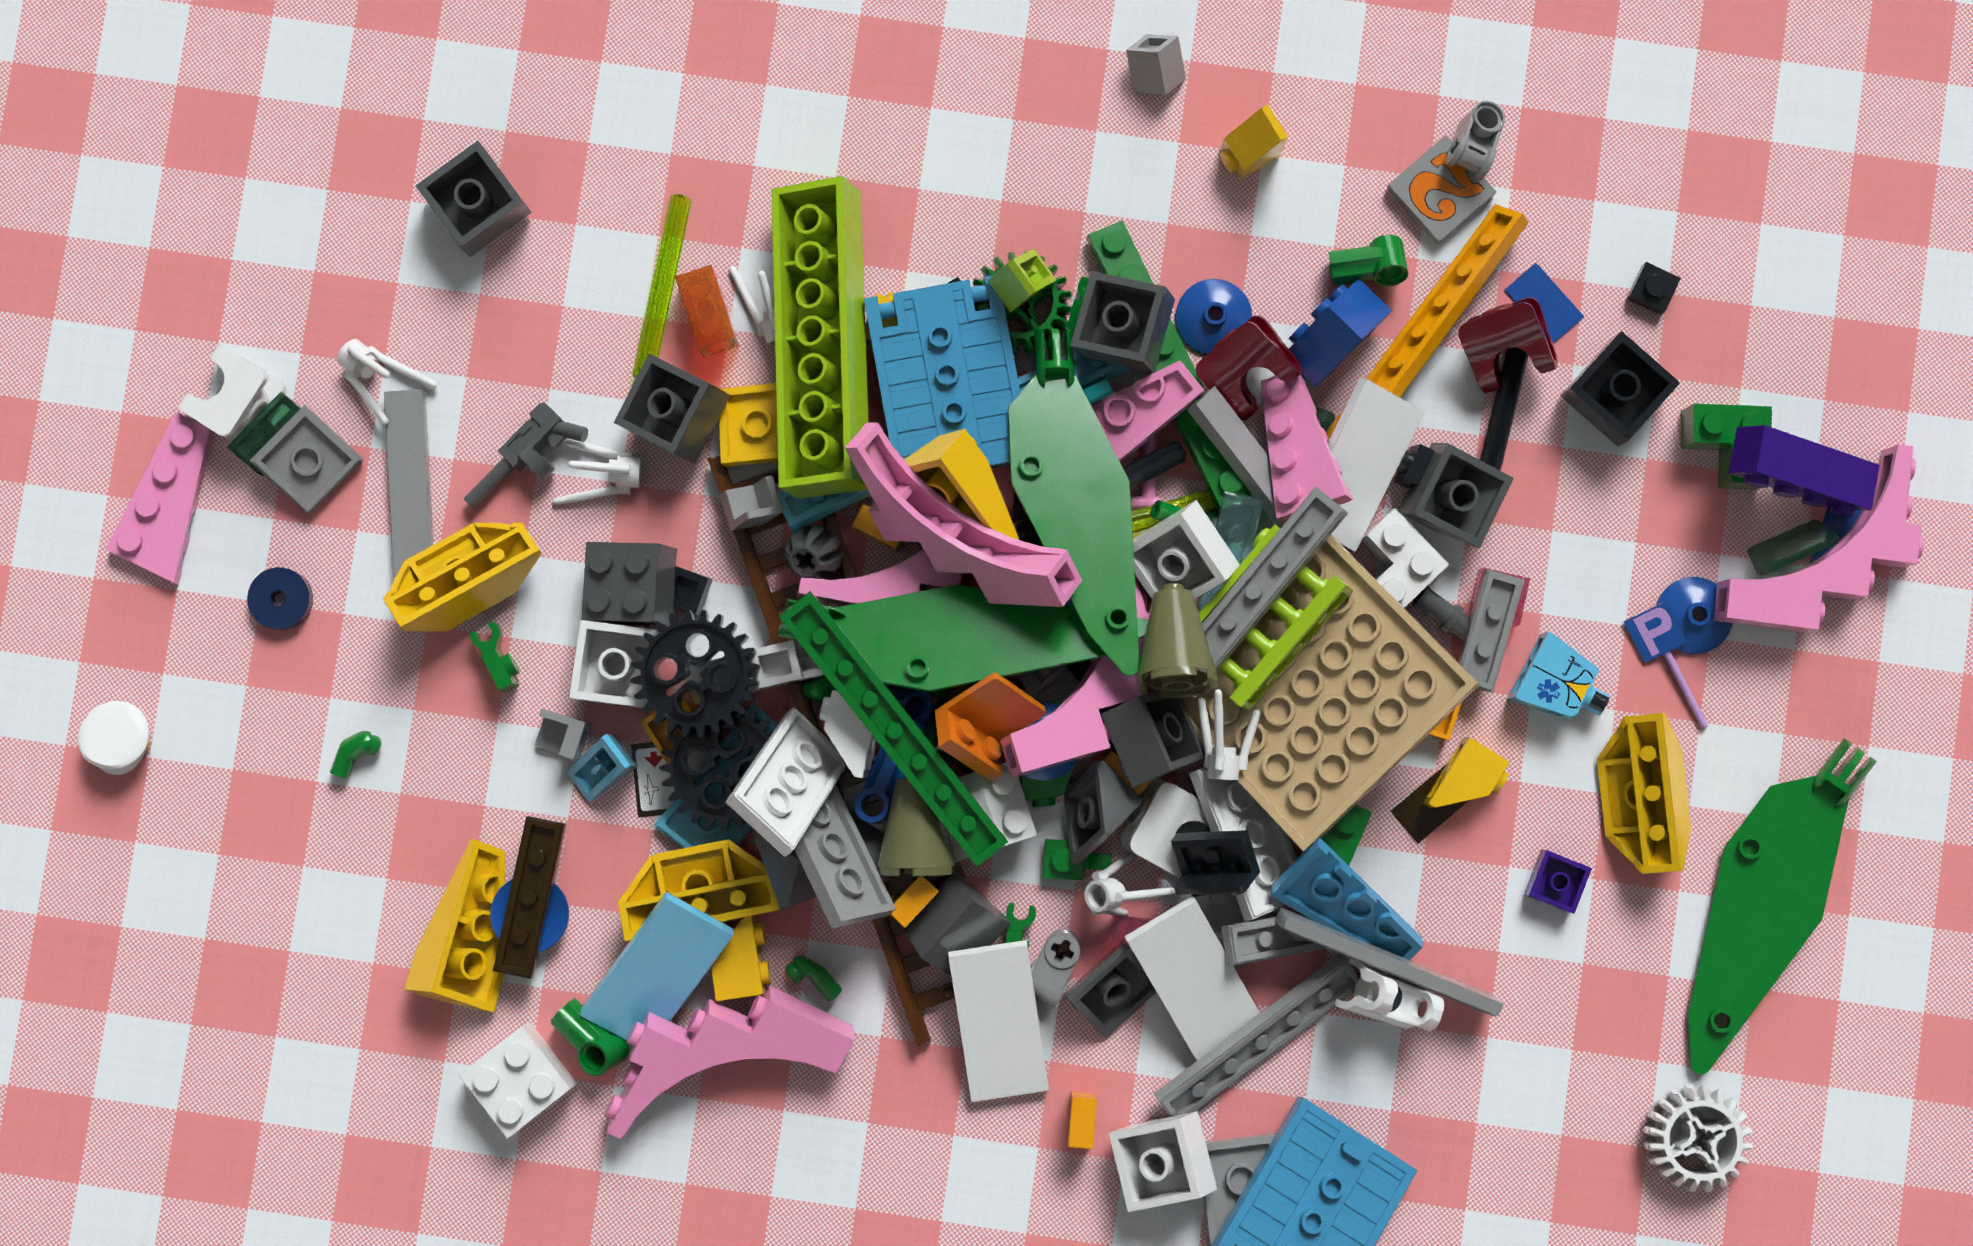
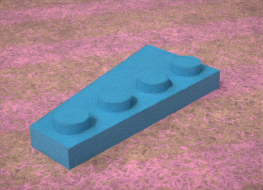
[1271,837,1423,960]

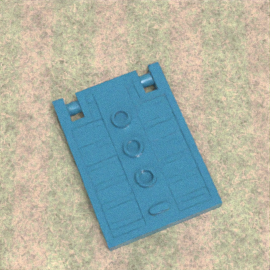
[864,275,1021,469]
[1211,1096,1418,1246]

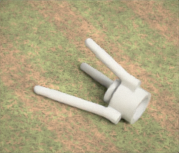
[729,266,775,345]
[337,339,437,425]
[553,439,642,505]
[1198,689,1260,780]
[1084,853,1180,917]

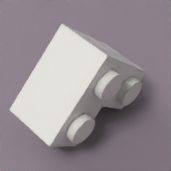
[1361,508,1449,608]

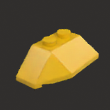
[383,522,542,631]
[1597,713,1692,874]
[617,839,781,941]

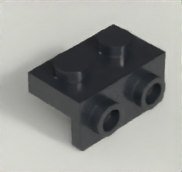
[1171,830,1260,897]

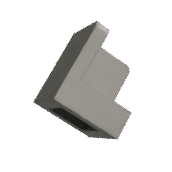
[1126,34,1185,95]
[720,476,783,531]
[535,708,591,760]

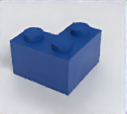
[1288,279,1392,387]

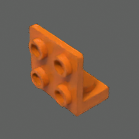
[935,673,1046,782]

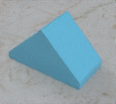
[566,734,638,802]

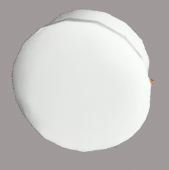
[78,701,151,775]

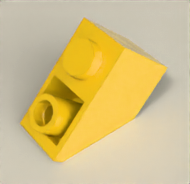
[711,915,772,1002]

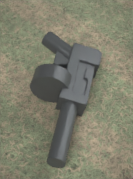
[463,403,588,509]

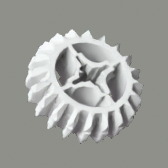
[1643,1084,1753,1193]

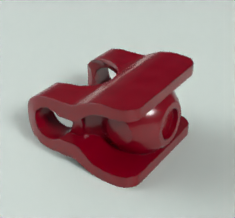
[1458,297,1558,393]
[1195,315,1302,421]

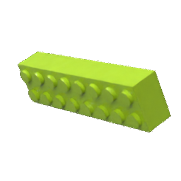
[771,176,868,499]

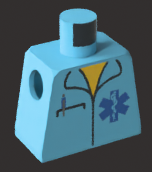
[1507,632,1610,719]

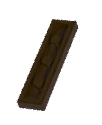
[493,816,567,979]

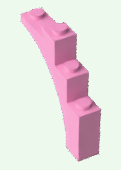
[845,423,1083,607]
[1713,444,1924,632]
[797,466,1015,606]
[1000,576,1149,778]
[604,986,855,1139]

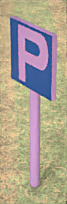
[1623,601,1708,729]

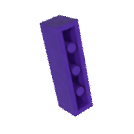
[1728,425,1880,516]

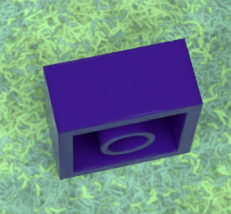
[1524,849,1592,914]

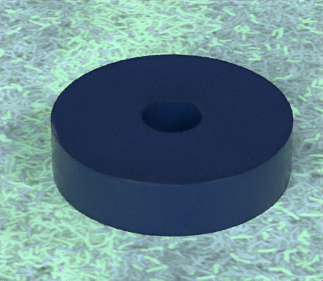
[247,567,313,630]

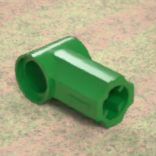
[1328,235,1409,287]
[550,998,629,1076]

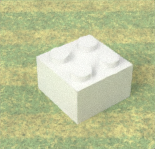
[1133,500,1240,599]
[569,620,660,708]
[459,1022,578,1139]
[1109,1111,1217,1212]

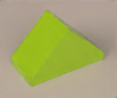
[988,249,1056,312]

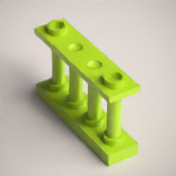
[1199,524,1353,710]

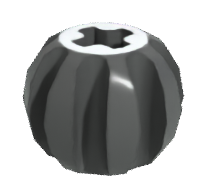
[784,525,843,580]

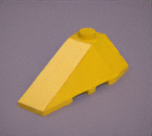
[904,429,1019,540]
[404,839,505,1013]

